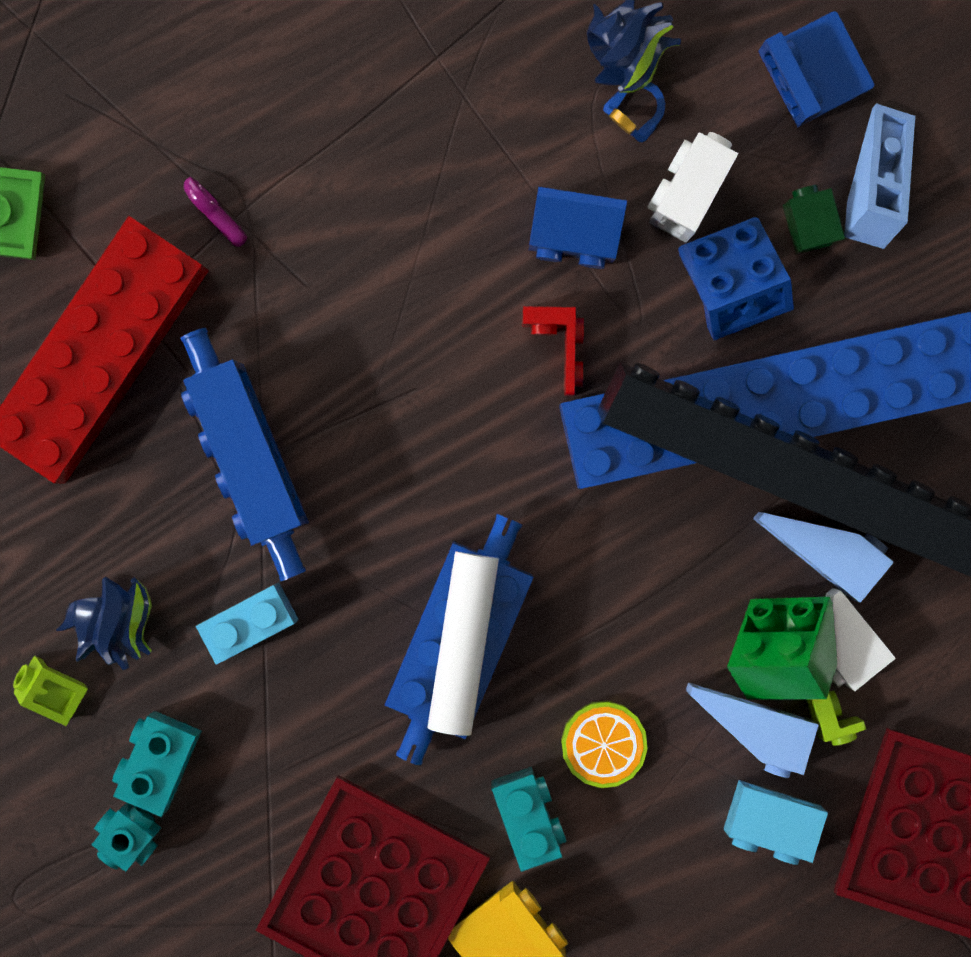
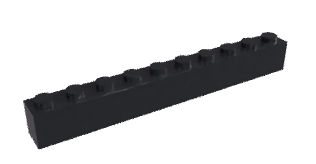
[597,362,971,577]

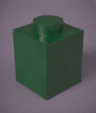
[782,185,845,255]

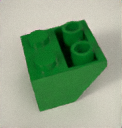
[727,597,837,699]

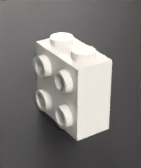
[647,132,739,243]

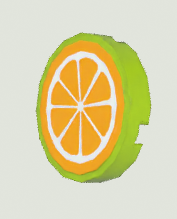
[561,700,648,788]

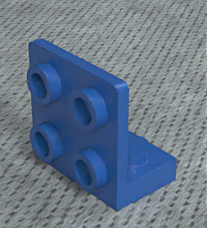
[758,11,874,128]
[678,217,794,340]

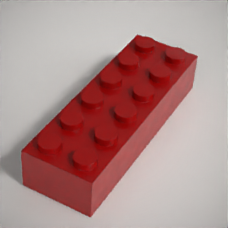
[0,216,209,484]

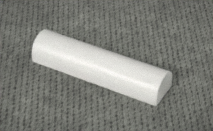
[427,551,499,736]

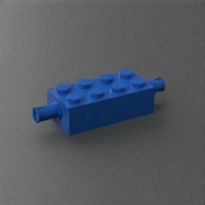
[180,328,309,582]
[385,514,534,766]

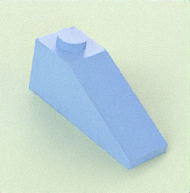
[844,104,915,249]
[753,512,893,603]
[686,682,819,778]

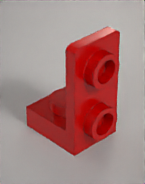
[522,306,584,396]

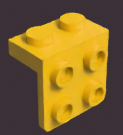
[448,881,568,957]

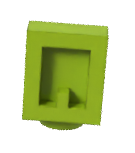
[13,656,88,726]
[806,690,866,746]

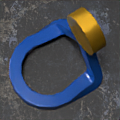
[603,82,666,142]

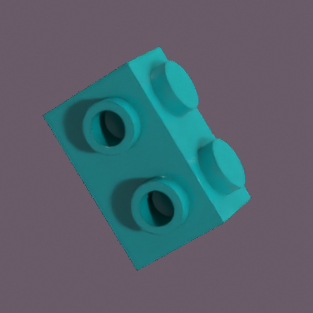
[112,711,202,817]
[491,766,567,872]

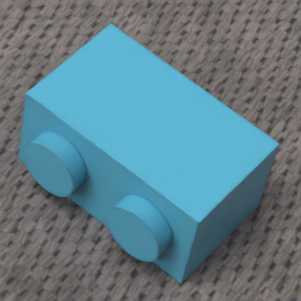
[196,582,299,665]
[724,780,828,865]

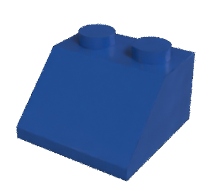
[528,187,627,269]

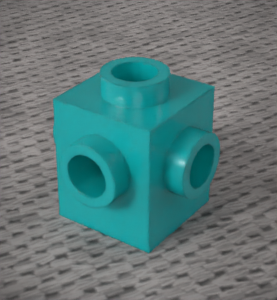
[91,803,161,872]

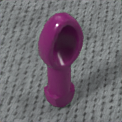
[183,177,248,247]

